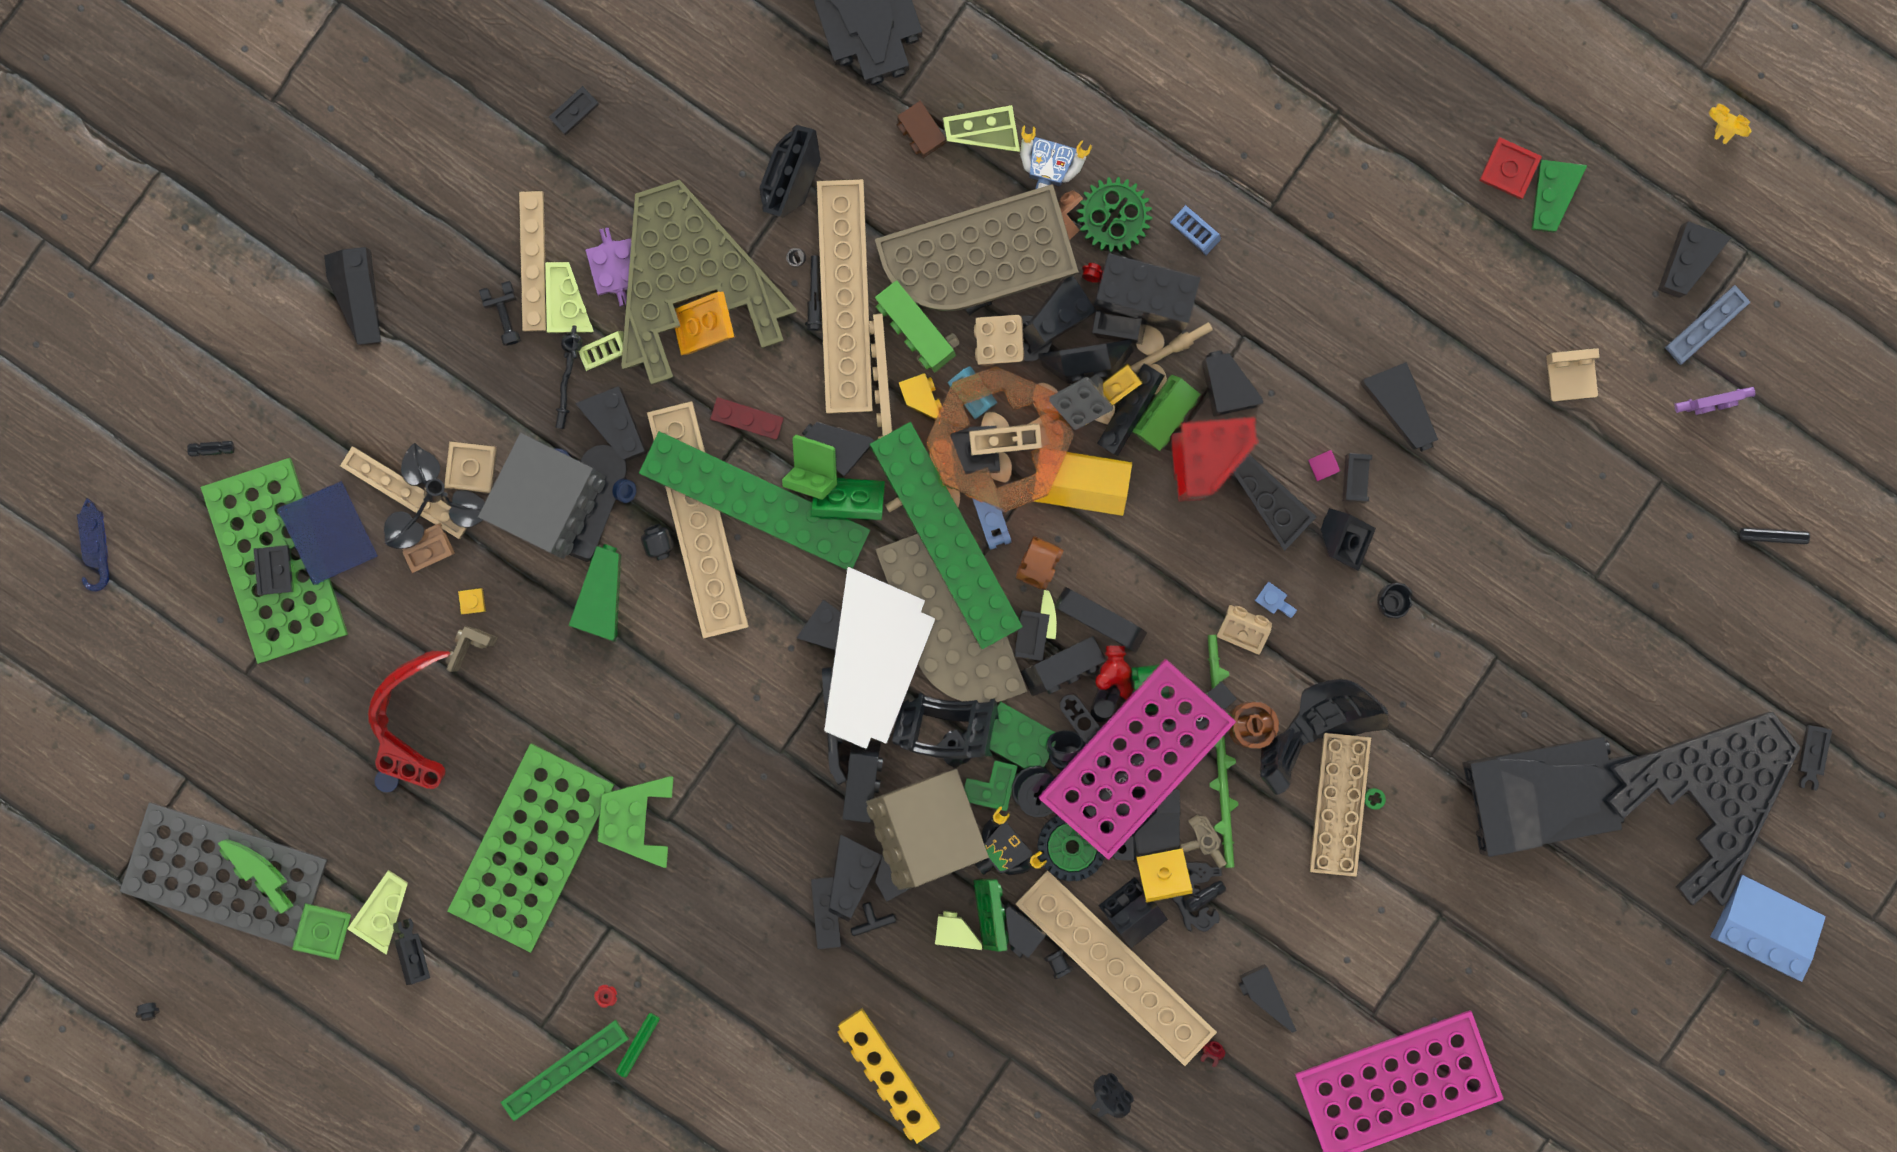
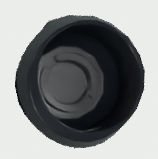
[1046,730,1085,771]

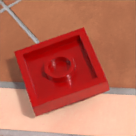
[1479,137,1542,200]

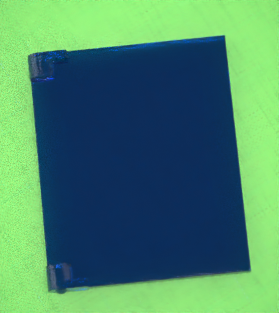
[277,481,378,585]

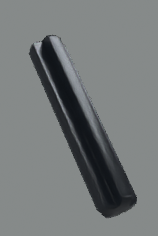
[1739,528,1810,544]

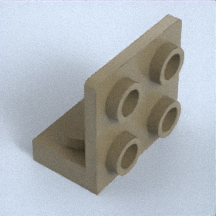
[445,627,498,672]

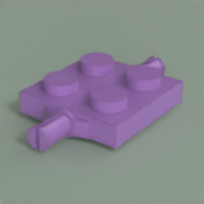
[586,228,631,306]
[1674,387,1755,415]

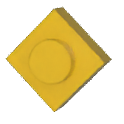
[458,588,486,615]

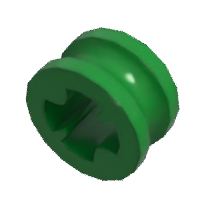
[1364,788,1386,810]

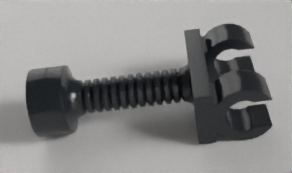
[479,281,521,346]

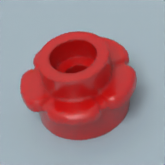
[1082,263,1102,283]
[594,984,617,1008]

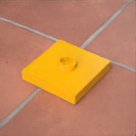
[1137,849,1192,902]

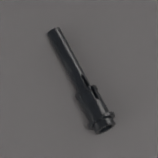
[805,255,823,331]

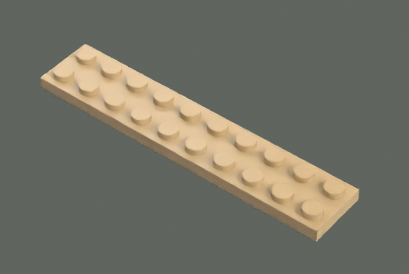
[817,179,873,414]
[647,401,749,638]
[1015,870,1217,1066]

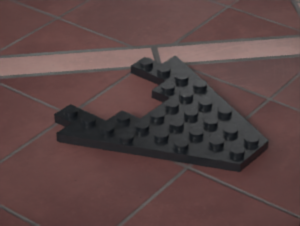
[1606,712,1801,906]

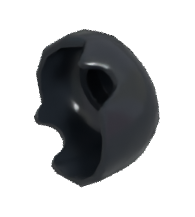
[1377,583,1413,619]

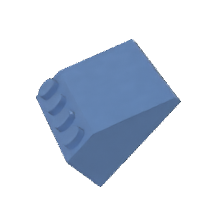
[1710,875,1826,982]

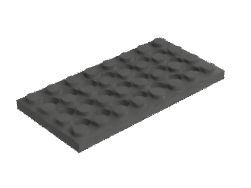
[120,802,328,947]

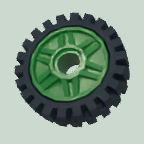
[1037,813,1105,881]

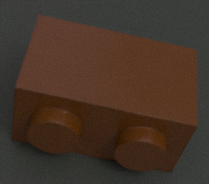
[896,100,946,158]

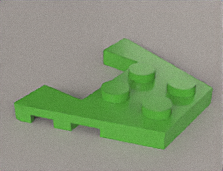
[597,776,673,868]

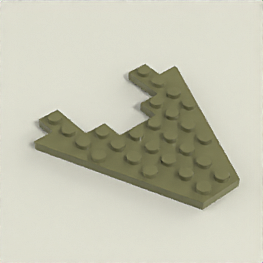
[621,180,797,385]

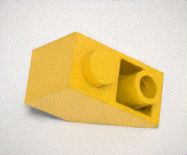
[899,373,944,420]

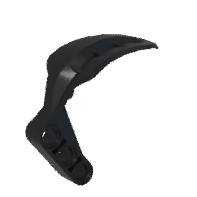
[1260,679,1389,795]

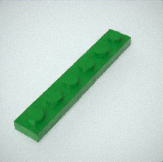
[500,1020,629,1121]

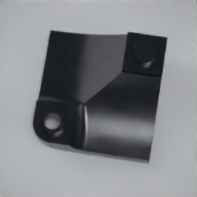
[1109,788,1180,860]

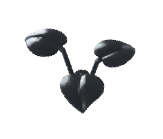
[384,443,485,549]

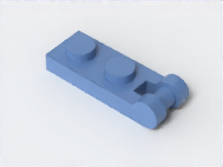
[969,481,1012,550]

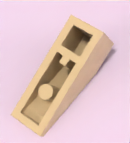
[969,423,1042,455]

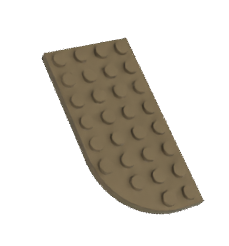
[875,184,1079,311]
[875,534,1027,703]

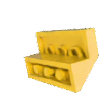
[1032,448,1132,516]

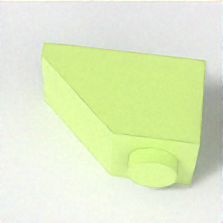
[935,911,982,950]

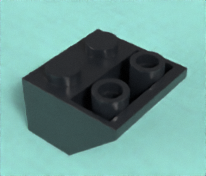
[1098,877,1168,948]

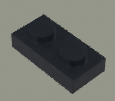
[549,86,599,135]

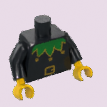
[975,807,1047,875]

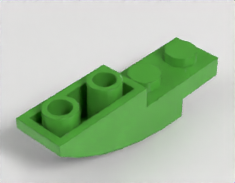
[218,839,293,914]

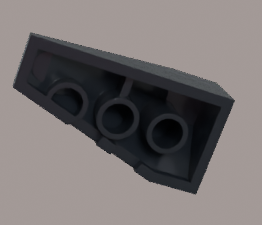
[324,247,381,345]

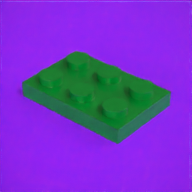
[812,478,885,520]
[989,702,1056,768]
[973,878,1009,952]

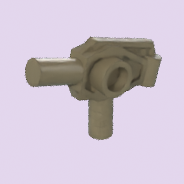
[1181,814,1227,868]

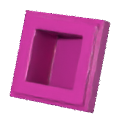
[1308,450,1340,481]

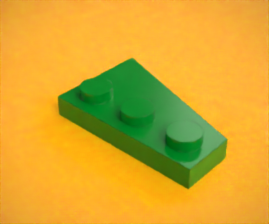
[1531,160,1587,232]

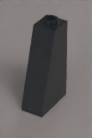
[1360,362,1438,452]

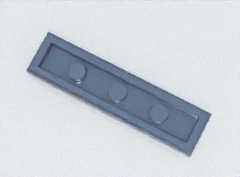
[1665,285,1751,365]

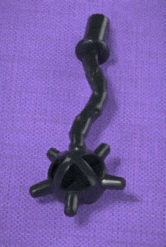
[555,325,583,429]

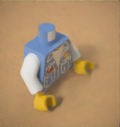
[1020,126,1092,189]

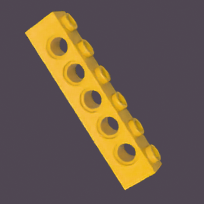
[837,1008,940,1143]

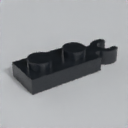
[1798,725,1832,791]
[393,918,430,985]

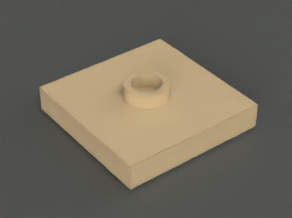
[444,442,497,493]

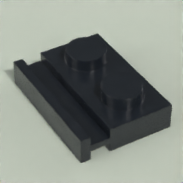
[253,545,293,595]

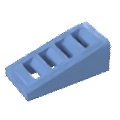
[1170,205,1221,255]

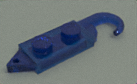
[77,498,109,592]

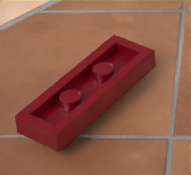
[710,397,784,440]

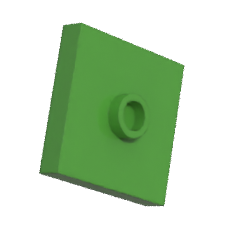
[292,903,351,960]

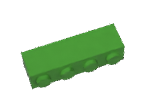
[875,280,956,373]

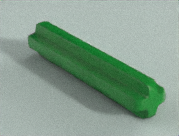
[616,1013,660,1078]

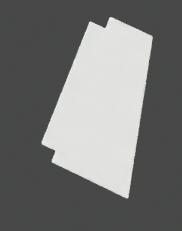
[824,567,935,748]

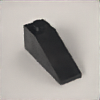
[1238,964,1297,1033]

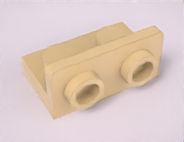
[1217,605,1272,655]

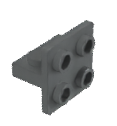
[1049,374,1113,430]

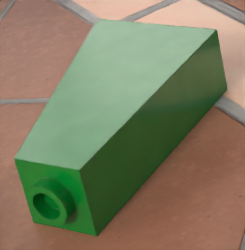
[569,544,621,641]

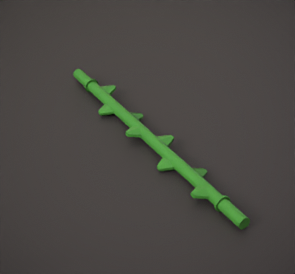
[1206,635,1238,868]

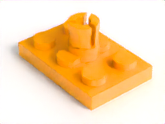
[675,292,734,355]

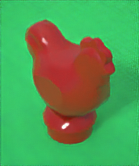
[1095,646,1134,699]

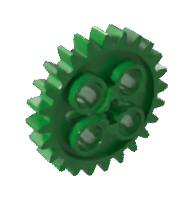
[1077,177,1152,253]

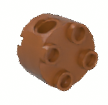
[1015,536,1064,590]
[1228,702,1279,748]

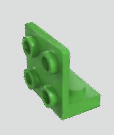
[782,435,837,500]

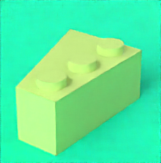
[942,105,1020,152]

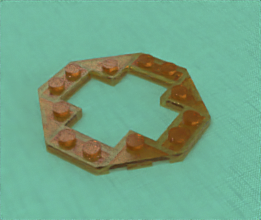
[926,366,1074,512]

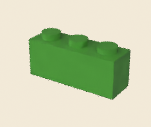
[1133,374,1200,451]

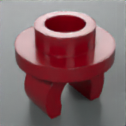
[1201,1041,1225,1067]

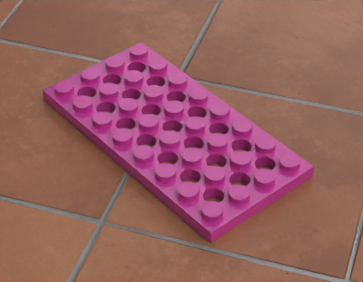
[1039,658,1236,860]
[1295,1010,1504,1152]

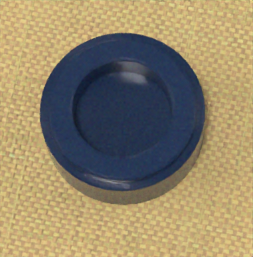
[612,478,637,503]
[375,771,399,792]

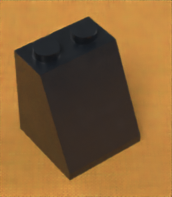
[1202,350,1264,417]

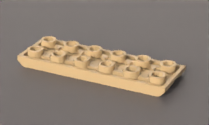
[1310,733,1371,877]

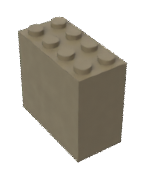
[866,769,989,890]

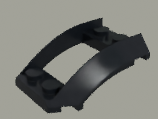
[892,693,999,759]

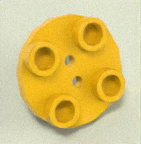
[1709,104,1752,144]

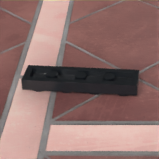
[1097,363,1165,456]

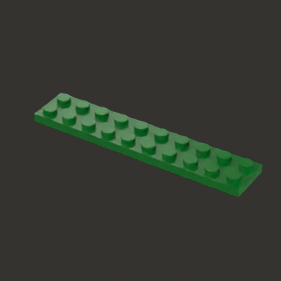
[869,422,1023,650]
[639,431,870,570]

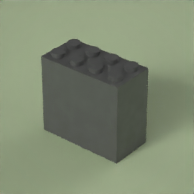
[478,433,606,559]

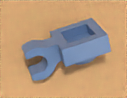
[1255,582,1297,618]

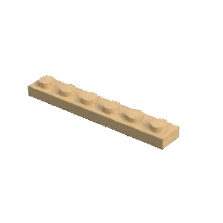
[519,191,547,332]
[869,314,892,439]
[340,446,467,539]

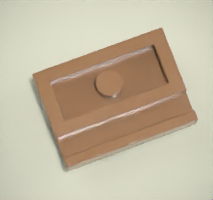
[402,523,455,573]

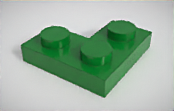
[964,760,1017,811]

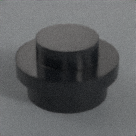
[135,1003,160,1021]

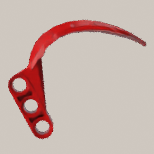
[368,651,450,789]

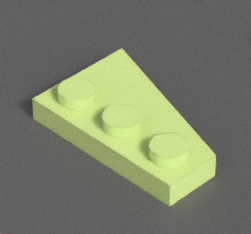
[545,262,594,333]
[347,870,408,955]

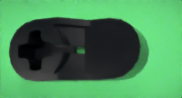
[1090,685,1120,722]

